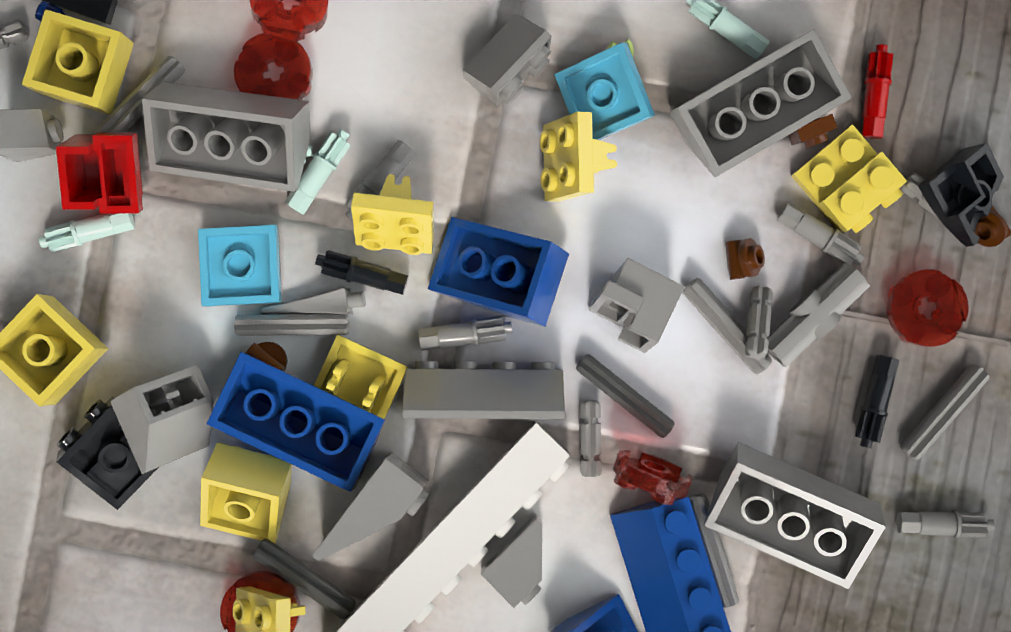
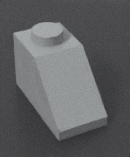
[0,109,64,162]
[481,514,542,608]

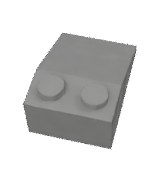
[312,453,429,561]

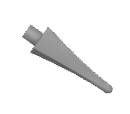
[260,287,366,315]

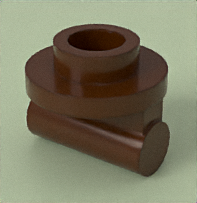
[974,205,1011,247]
[725,238,765,280]
[246,342,288,371]

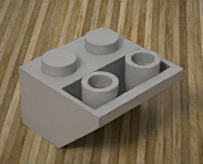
[463,13,551,109]
[110,364,214,474]

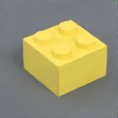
[22,9,134,115]
[0,294,109,407]

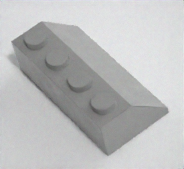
[669,29,852,177]
[142,82,311,192]
[402,361,565,419]
[704,442,886,589]

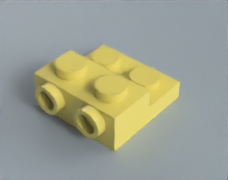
[791,125,907,233]

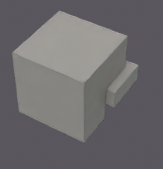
[589,258,685,353]

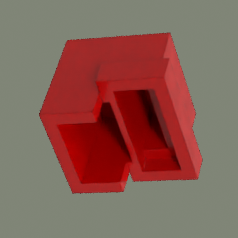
[56,133,143,214]

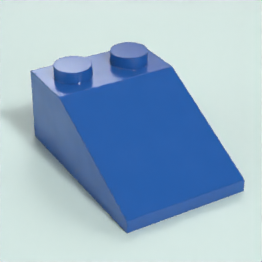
[428,217,569,327]

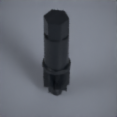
[315,250,409,295]
[855,355,900,449]

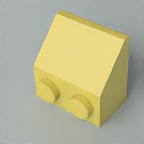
[200,442,292,544]

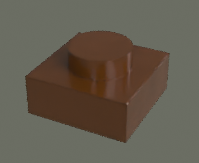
[788,114,838,149]

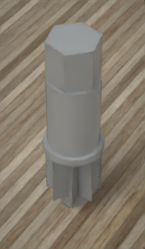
[345,140,416,221]
[777,202,865,265]
[418,316,513,351]
[896,510,995,538]

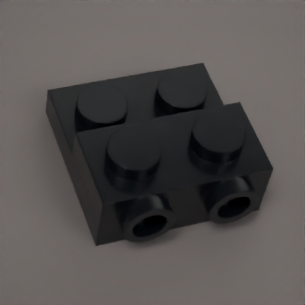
[56,396,159,510]

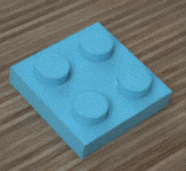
[554,42,655,140]
[198,225,282,307]

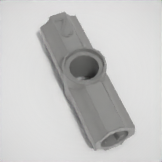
[767,263,870,367]

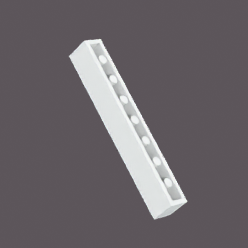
[334,421,570,632]

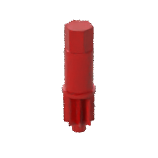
[862,44,894,139]

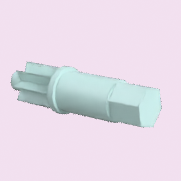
[685,0,770,60]
[285,129,351,215]
[38,213,135,252]

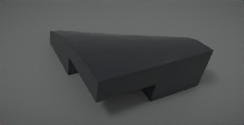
[918,143,1004,247]

